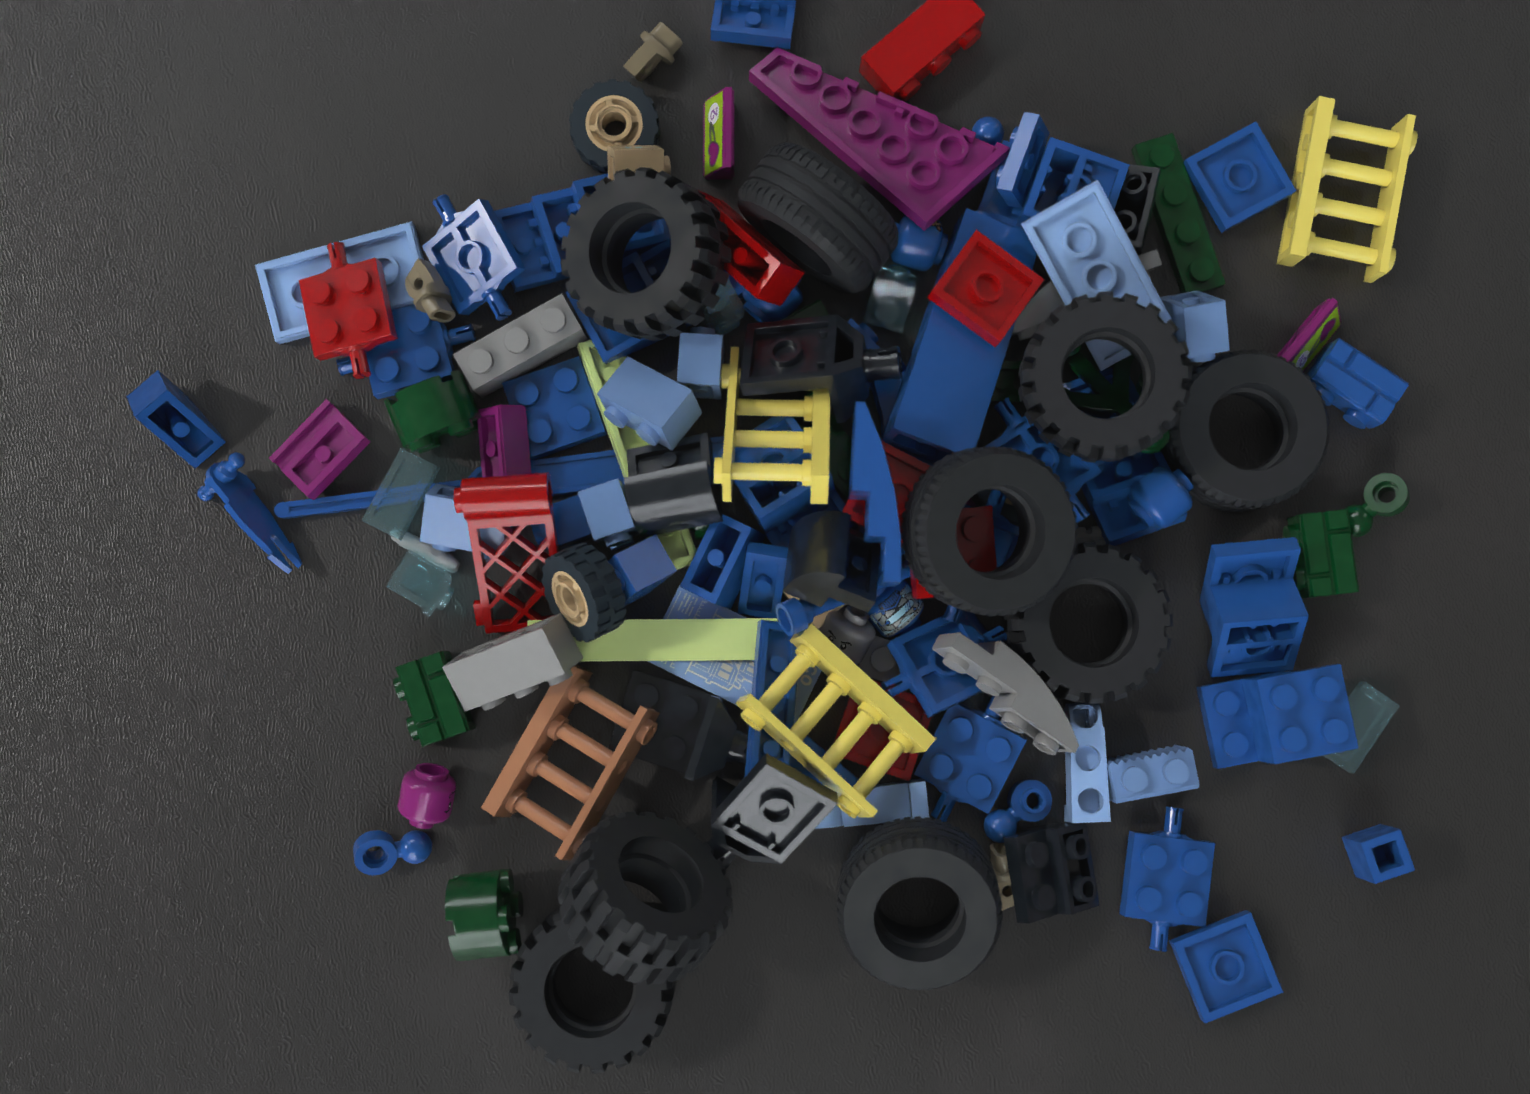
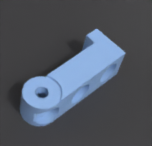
[1064,702,1111,823]
[815,778,929,829]

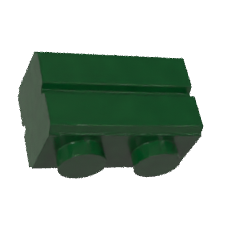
[1283,509,1359,598]
[393,651,476,747]

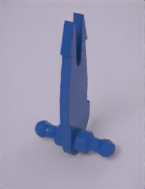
[197,452,302,574]

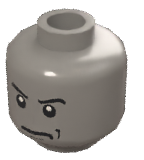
[819,605,876,665]

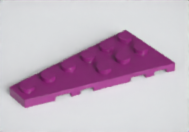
[749,47,1010,231]

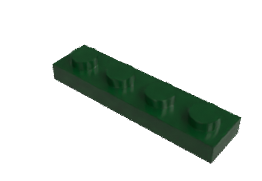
[1132,133,1226,293]

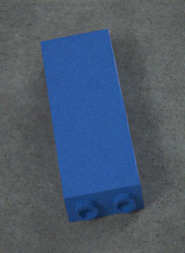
[882,208,1037,461]

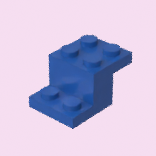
[977,137,1130,228]
[716,416,859,548]
[1199,537,1309,678]
[1196,664,1359,769]

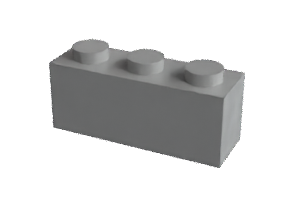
[453,293,587,398]
[442,613,583,711]

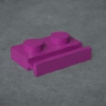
[269,399,371,500]

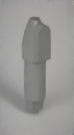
[391,529,460,573]

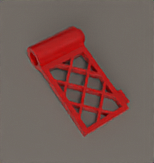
[454,472,559,633]

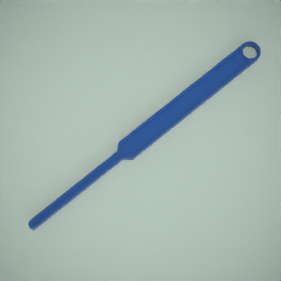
[274,436,724,519]

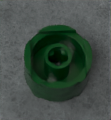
[384,370,481,454]
[445,869,523,961]

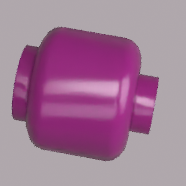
[397,763,457,829]

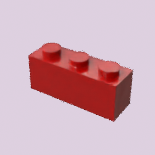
[859,0,986,102]
[698,190,805,306]

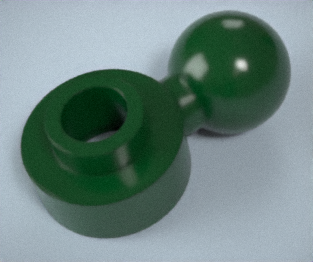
[1343,473,1410,537]

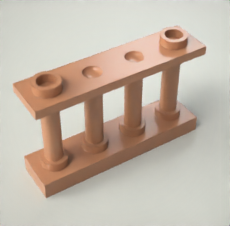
[481,664,660,860]

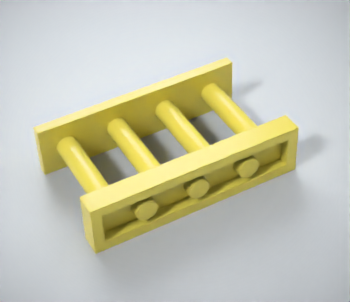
[1277,96,1418,283]
[714,347,830,504]
[735,623,936,818]

